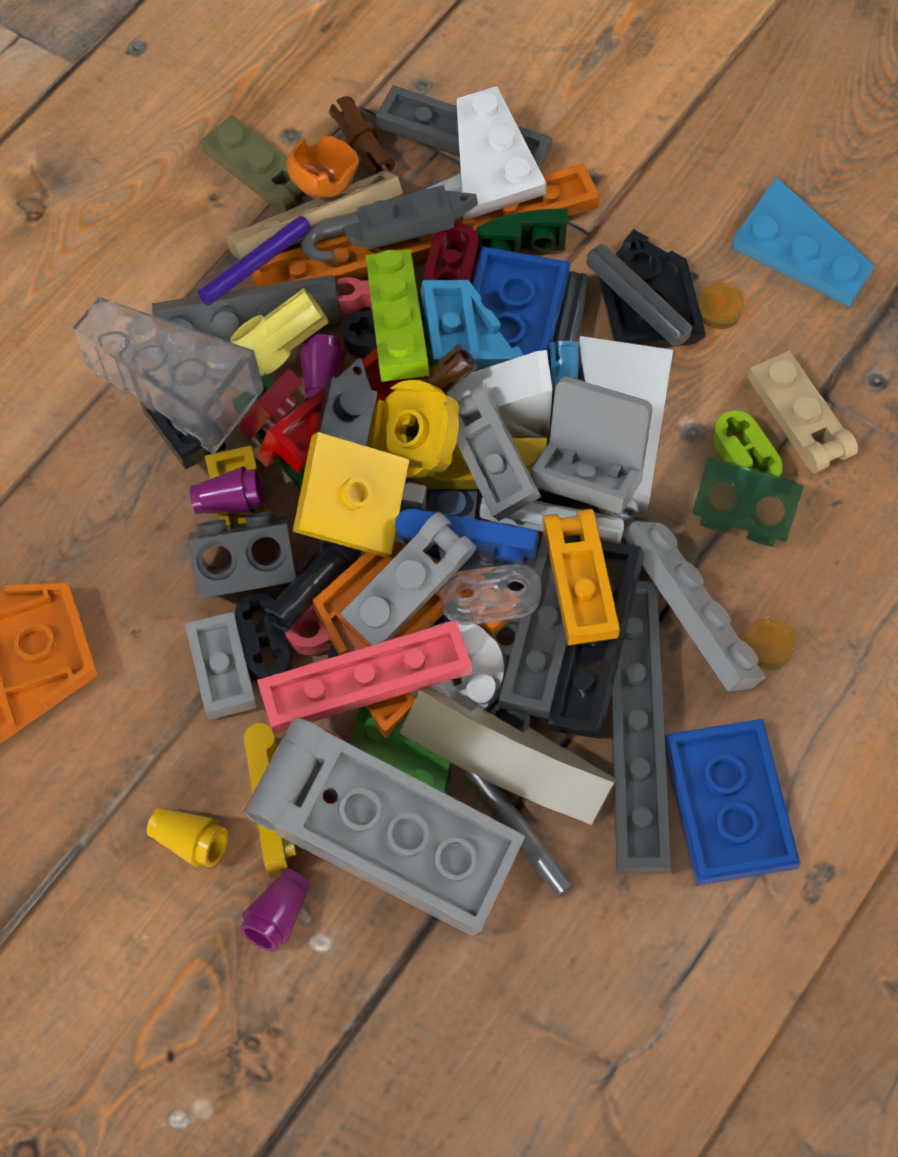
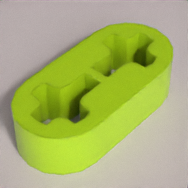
[713,410,783,495]

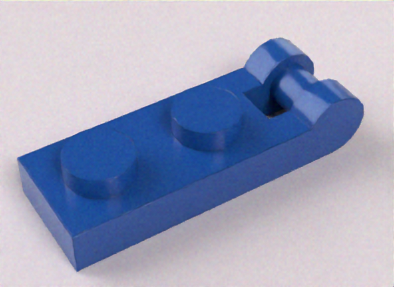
[395,509,540,564]

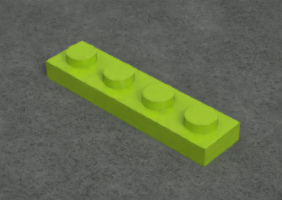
[366,250,430,382]

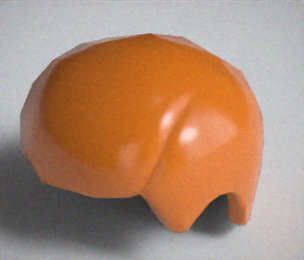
[285,135,359,198]

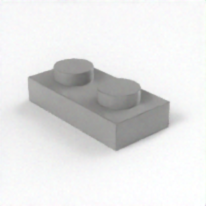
[185,612,257,720]

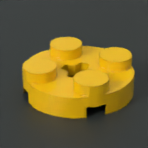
[367,380,459,480]

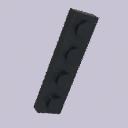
[547,541,644,739]

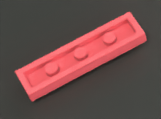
[257,620,472,734]

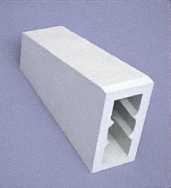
[578,336,673,519]

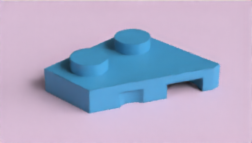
[420,280,523,370]

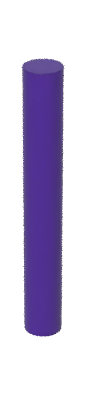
[198,215,311,306]

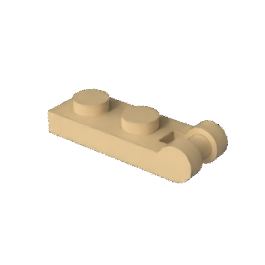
[747,350,858,473]

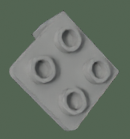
[531,377,653,514]

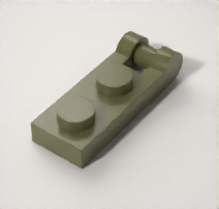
[201,115,307,213]

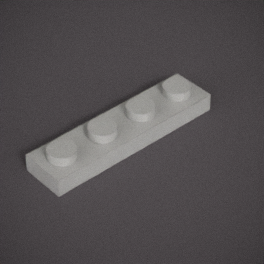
[622,521,766,691]

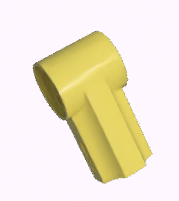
[230,288,328,377]

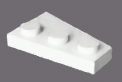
[456,86,547,221]

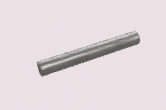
[466,771,574,898]

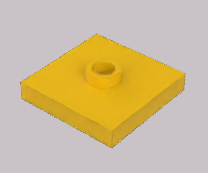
[293,432,409,557]

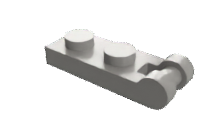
[457,381,541,521]
[340,512,477,645]

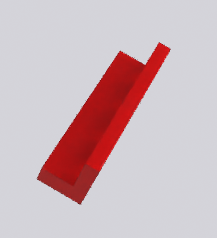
[257,348,430,473]

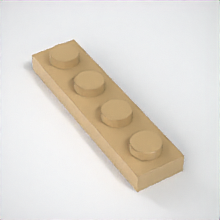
[225,171,403,259]

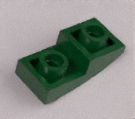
[476,209,568,261]

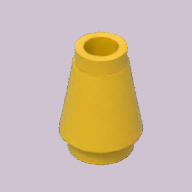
[147,808,228,868]

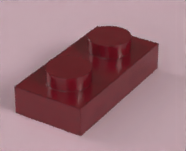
[237,369,303,440]

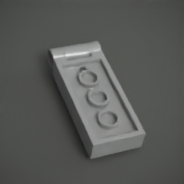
[244,718,525,936]

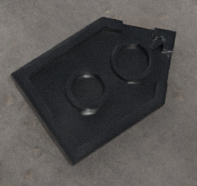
[598,229,706,348]

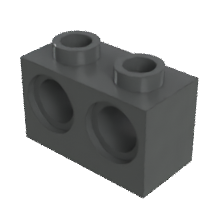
[188,511,296,599]

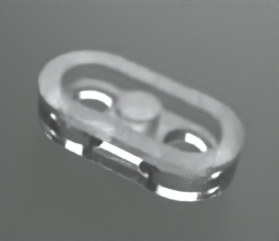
[440,564,541,625]

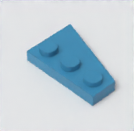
[732,177,874,307]

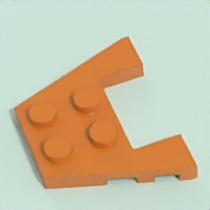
[313,540,524,738]
[0,583,98,744]

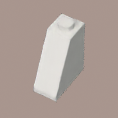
[448,350,553,438]

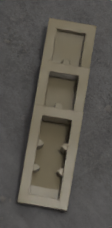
[400,686,617,825]

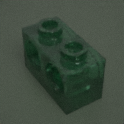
[692,456,804,547]

